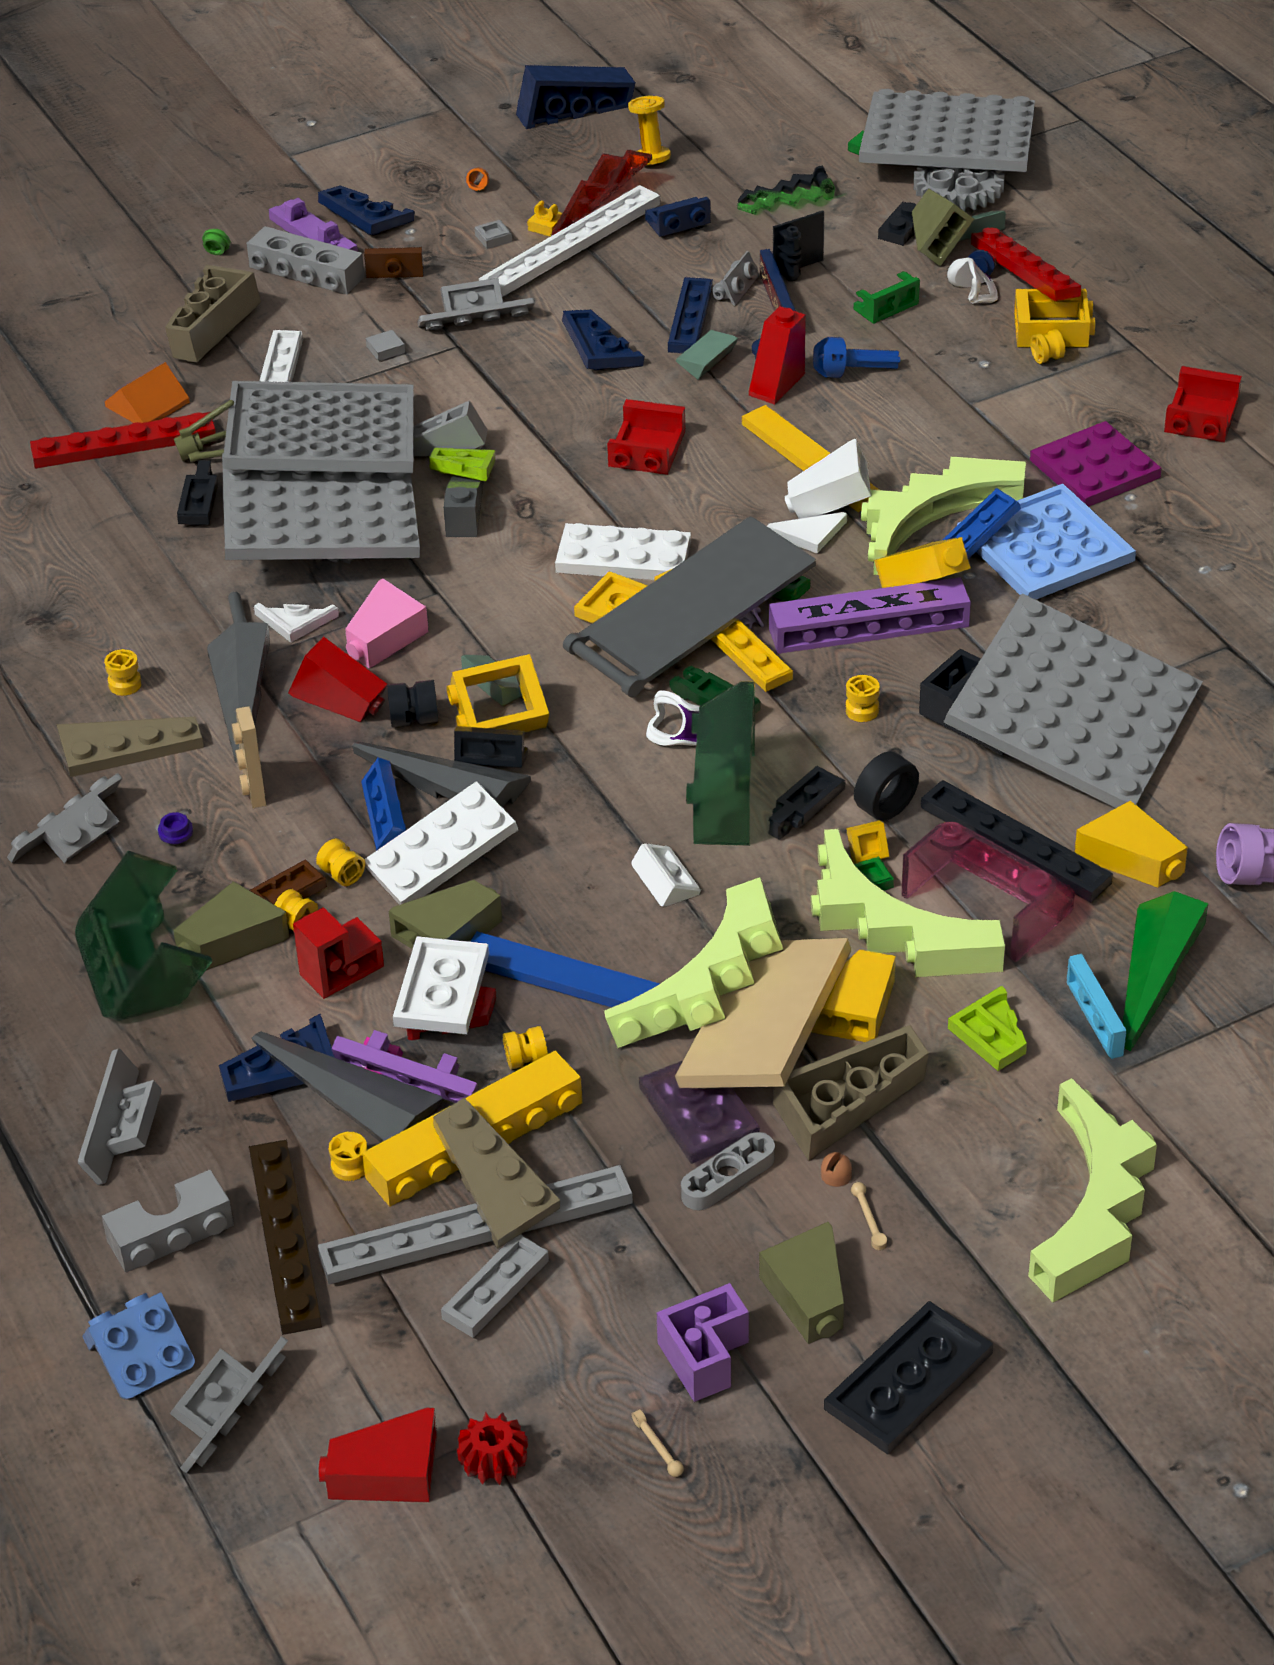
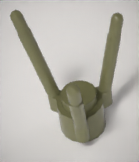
[174,400,234,463]

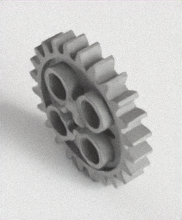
[914,166,1004,211]

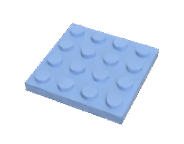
[957,484,1136,599]

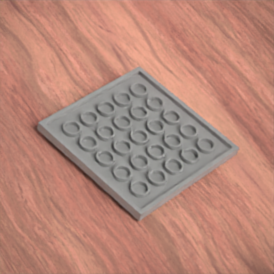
[859,89,1035,172]
[223,381,414,476]
[222,453,420,560]
[944,593,1203,808]

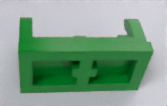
[853,271,920,324]

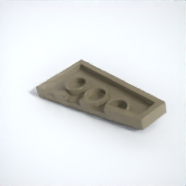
[57,716,204,777]
[433,1097,560,1249]

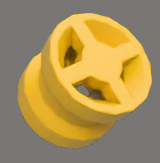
[1030,329,1065,364]
[275,889,318,931]
[328,1132,368,1181]

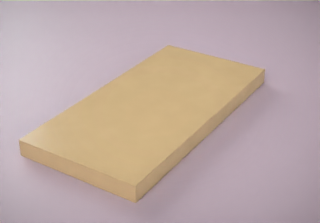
[675,938,851,1088]

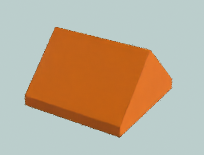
[105,362,190,423]

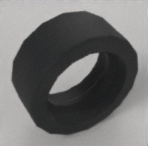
[854,751,919,821]

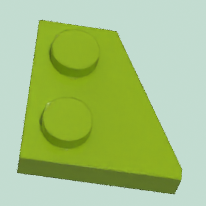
[429,448,495,481]
[948,986,1027,1071]

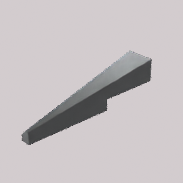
[207,622,270,763]
[352,742,531,808]
[251,1031,444,1142]

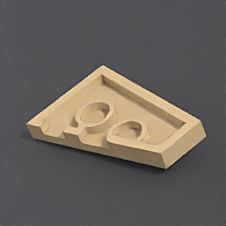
[231,706,266,808]

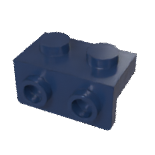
[645,197,711,237]

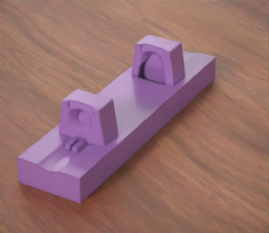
[269,198,358,252]
[331,1030,478,1103]

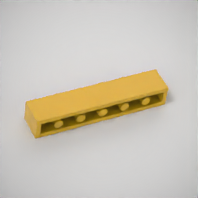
[362,1050,582,1207]

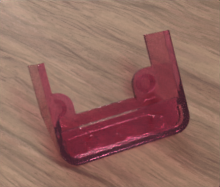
[901,821,1075,962]

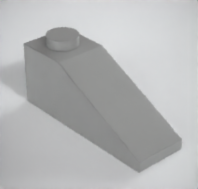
[413,400,488,456]

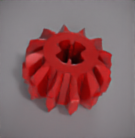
[457,1412,528,1485]

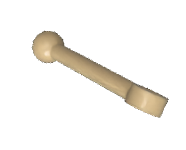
[851,1182,887,1250]
[632,1409,684,1477]

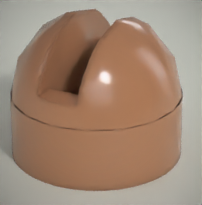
[821,1152,852,1187]

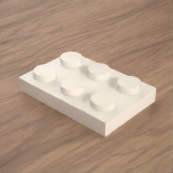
[393,937,489,1034]

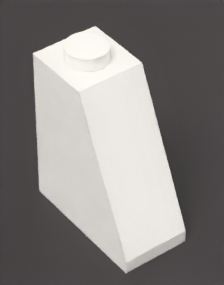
[785,439,871,519]

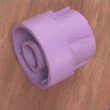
[1216,823,1274,885]

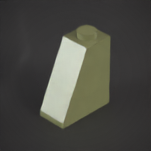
[912,188,974,266]
[388,880,502,950]
[173,882,289,971]
[759,1222,844,1344]

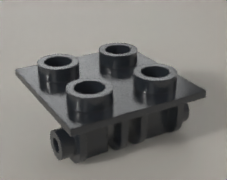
[773,210,824,281]

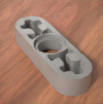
[681,1132,775,1210]

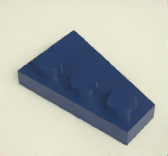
[318,185,415,235]
[562,309,645,370]
[219,1014,335,1102]

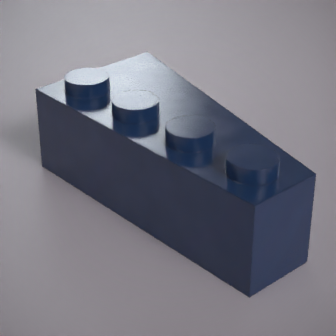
[516,65,636,129]

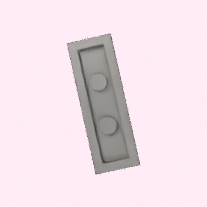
[441,1235,549,1338]

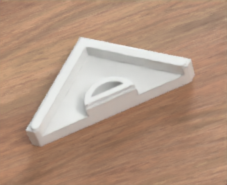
[767,512,847,553]
[254,603,339,643]

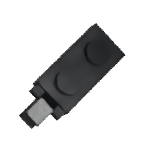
[177,460,218,525]
[768,766,845,840]

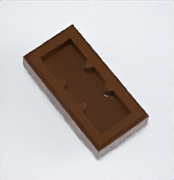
[364,247,424,278]
[249,859,327,905]

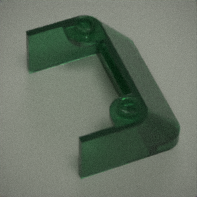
[686,681,755,846]
[75,851,213,1021]

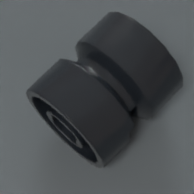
[387,680,439,728]

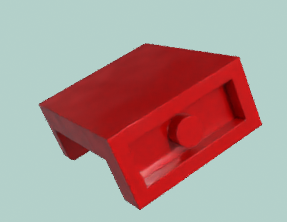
[1164,366,1242,443]
[607,399,686,475]

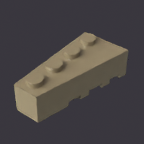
[165,265,261,362]
[773,1025,929,1161]

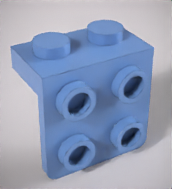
[82,1292,195,1400]

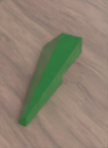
[1122,891,1208,1051]

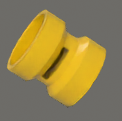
[104,649,141,696]
[845,675,880,722]
[316,838,366,887]
[503,1026,548,1070]

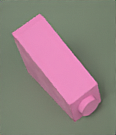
[345,579,428,669]

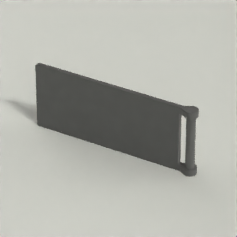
[563,517,816,698]

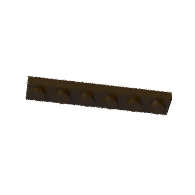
[249,1139,322,1335]

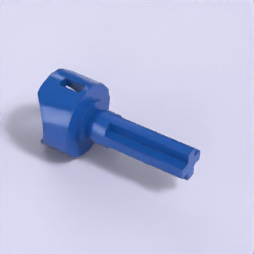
[813,337,900,378]

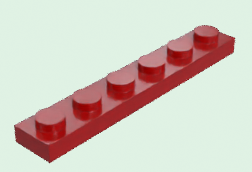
[971,227,1081,301]
[30,412,216,469]

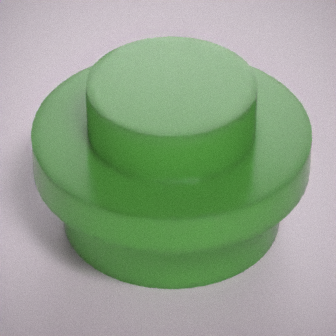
[202,229,231,255]

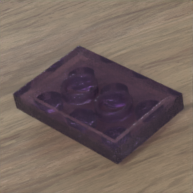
[639,1061,760,1164]

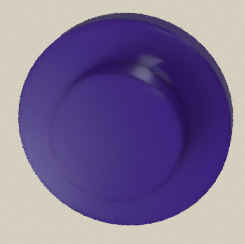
[158,812,193,844]

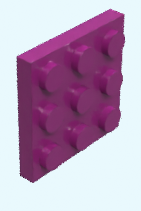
[1030,421,1161,507]

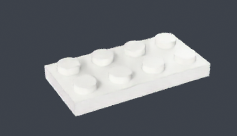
[555,523,691,580]
[364,781,518,905]

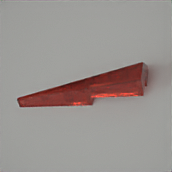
[550,150,652,236]

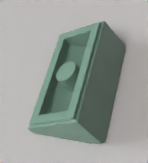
[958,211,1006,242]
[676,330,738,380]
[461,655,522,706]

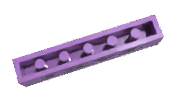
[769,577,971,654]

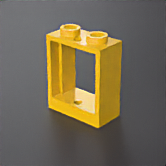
[1014,289,1095,347]
[446,654,549,733]

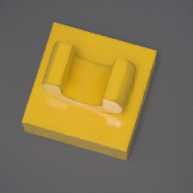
[527,200,566,237]
[846,820,890,864]

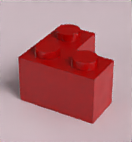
[293,907,384,999]

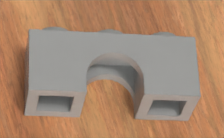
[102,1170,234,1273]

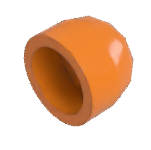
[466,167,489,191]

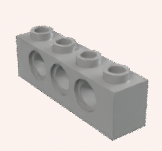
[247,226,365,295]

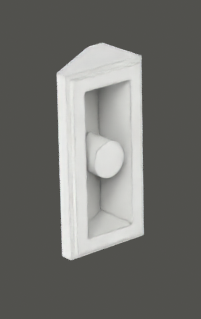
[632,844,701,907]

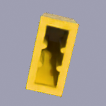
[874,537,971,588]
[1075,801,1188,888]
[811,950,896,1042]

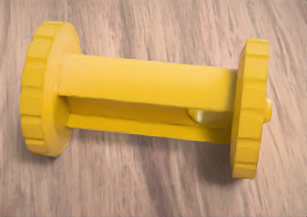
[628,96,671,165]

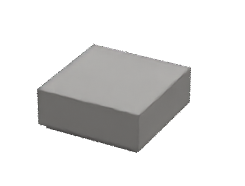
[475,220,512,249]
[366,330,405,361]

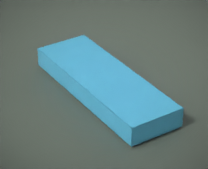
[1066,953,1126,1059]

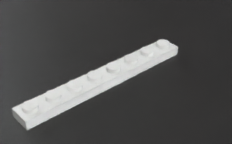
[479,185,660,297]

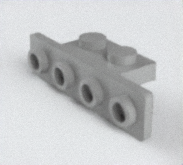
[418,278,535,331]
[7,773,123,864]
[78,1048,162,1185]
[170,1336,288,1473]

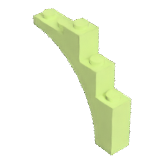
[861,457,1026,575]
[811,829,1005,977]
[604,877,783,1048]
[1028,1078,1157,1302]

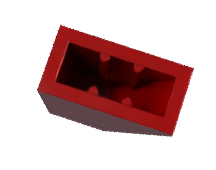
[749,306,806,405]
[288,637,387,722]
[319,1408,437,1502]

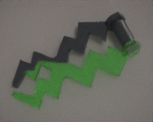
[737,165,835,215]

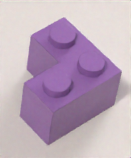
[657,1283,749,1402]

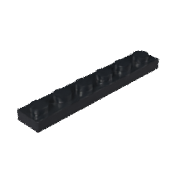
[921,780,1113,903]

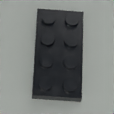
[824,1301,993,1455]

